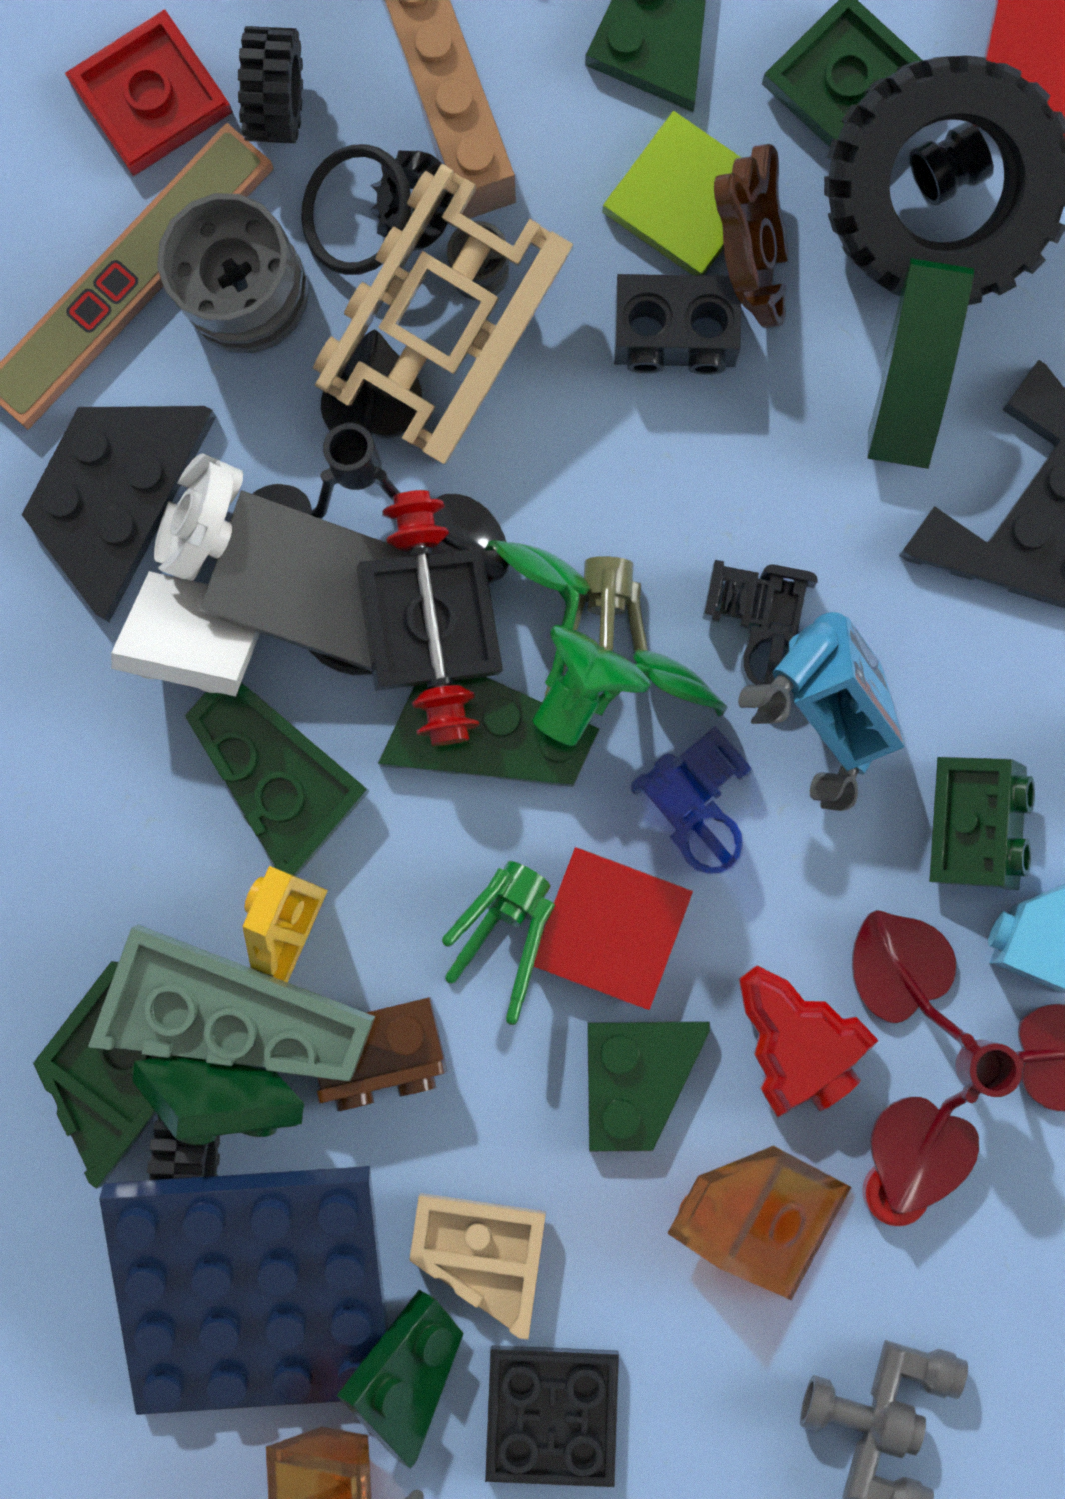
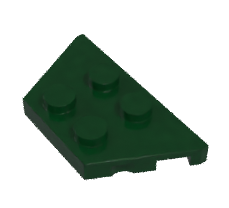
[33,961,179,1189]

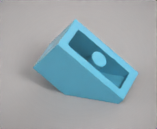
[988,884,1065,993]

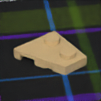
[409,1193,546,1340]

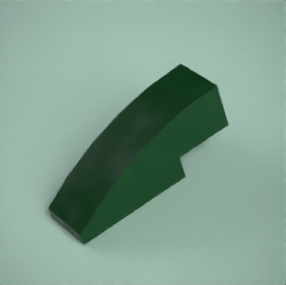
[867,258,974,469]

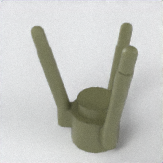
[545,556,648,696]

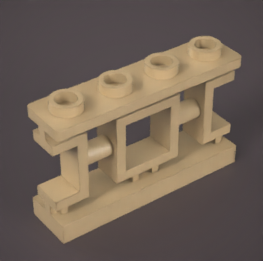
[313,164,573,464]

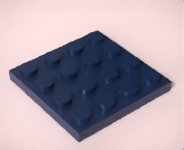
[99,1166,388,1415]

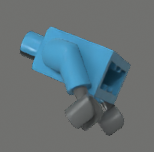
[738,612,905,811]

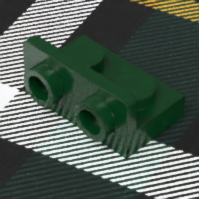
[929,757,1035,890]

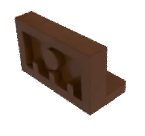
[316,997,448,1112]

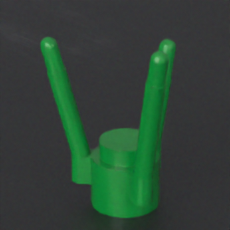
[442,861,555,1025]

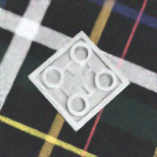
[111,571,260,696]

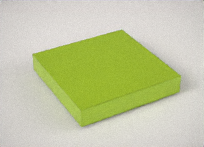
[602,111,742,276]

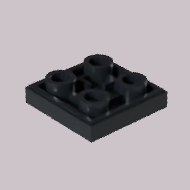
[485,1345,619,1487]

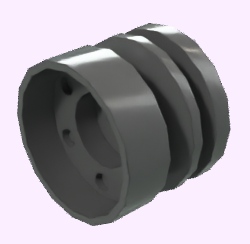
[157,193,309,353]

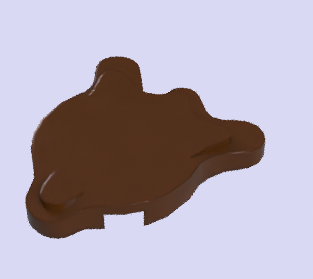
[714,144,788,328]

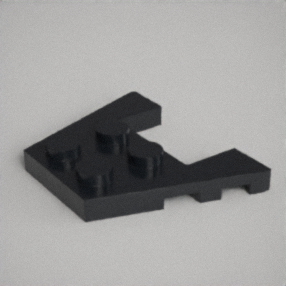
[899,360,1065,608]

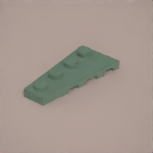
[88,924,375,1081]

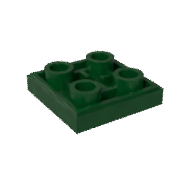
[133,1056,304,1145]

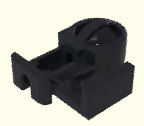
[702,560,818,685]

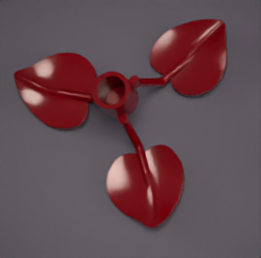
[852,910,1065,1213]

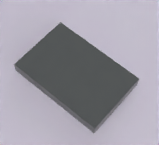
[199,490,407,671]

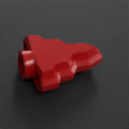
[738,965,879,1118]

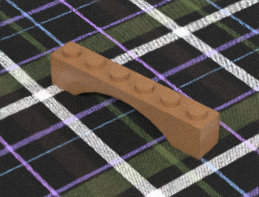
[382,0,516,219]

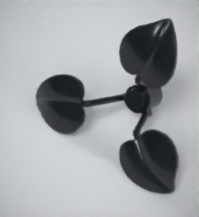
[252,329,509,583]

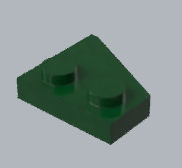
[587,1021,710,1152]

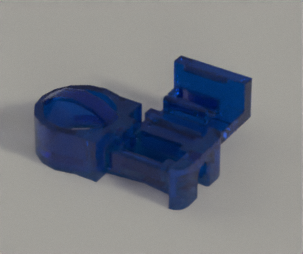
[631,726,754,875]

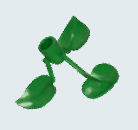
[485,540,728,746]

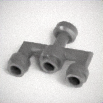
[800,1340,968,1499]

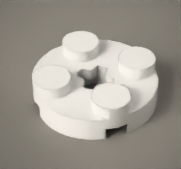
[154,453,243,581]

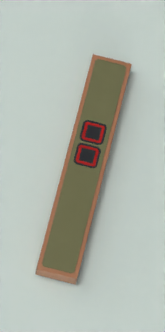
[0,123,274,430]

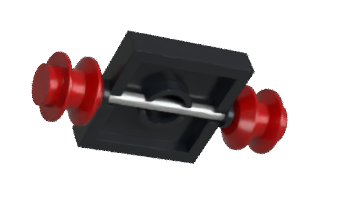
[356,490,503,746]

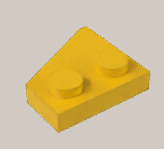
[242,866,328,982]

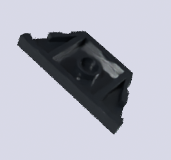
[21,406,216,622]

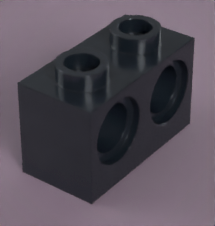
[614,274,741,375]

